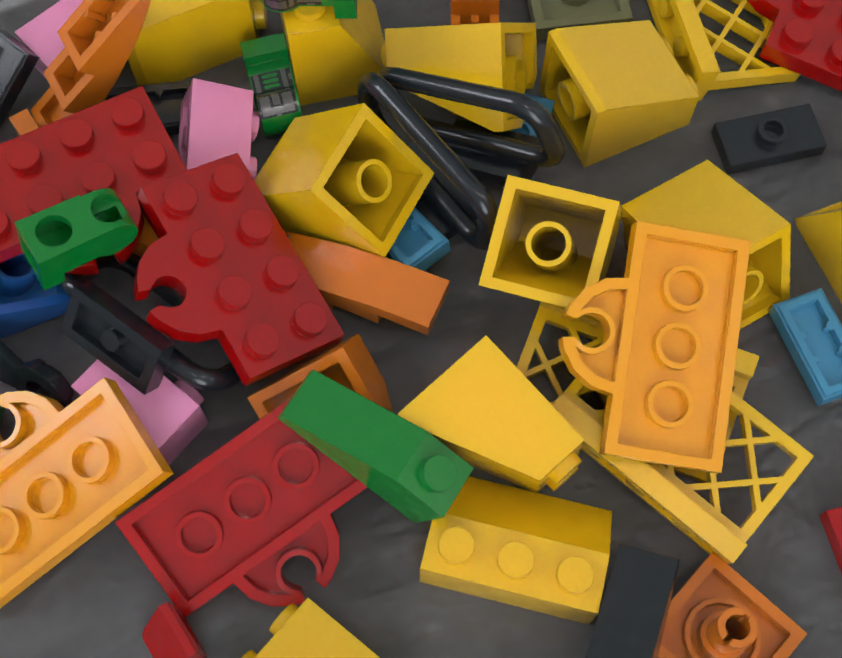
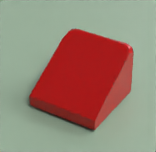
[142,601,207,658]

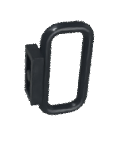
[377,67,566,187]
[357,72,498,250]
[60,253,241,395]

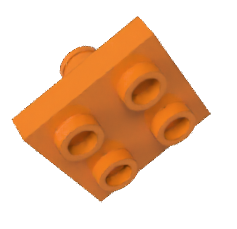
[658,552,808,658]

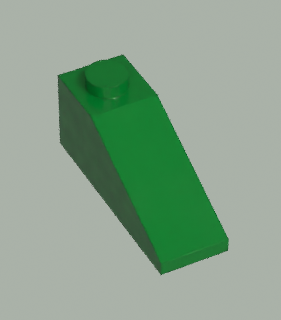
[277,369,474,523]

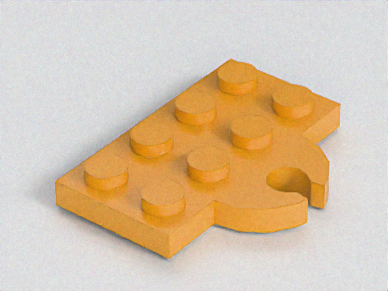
[558,221,751,473]
[0,377,174,609]

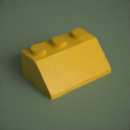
[420,476,612,625]

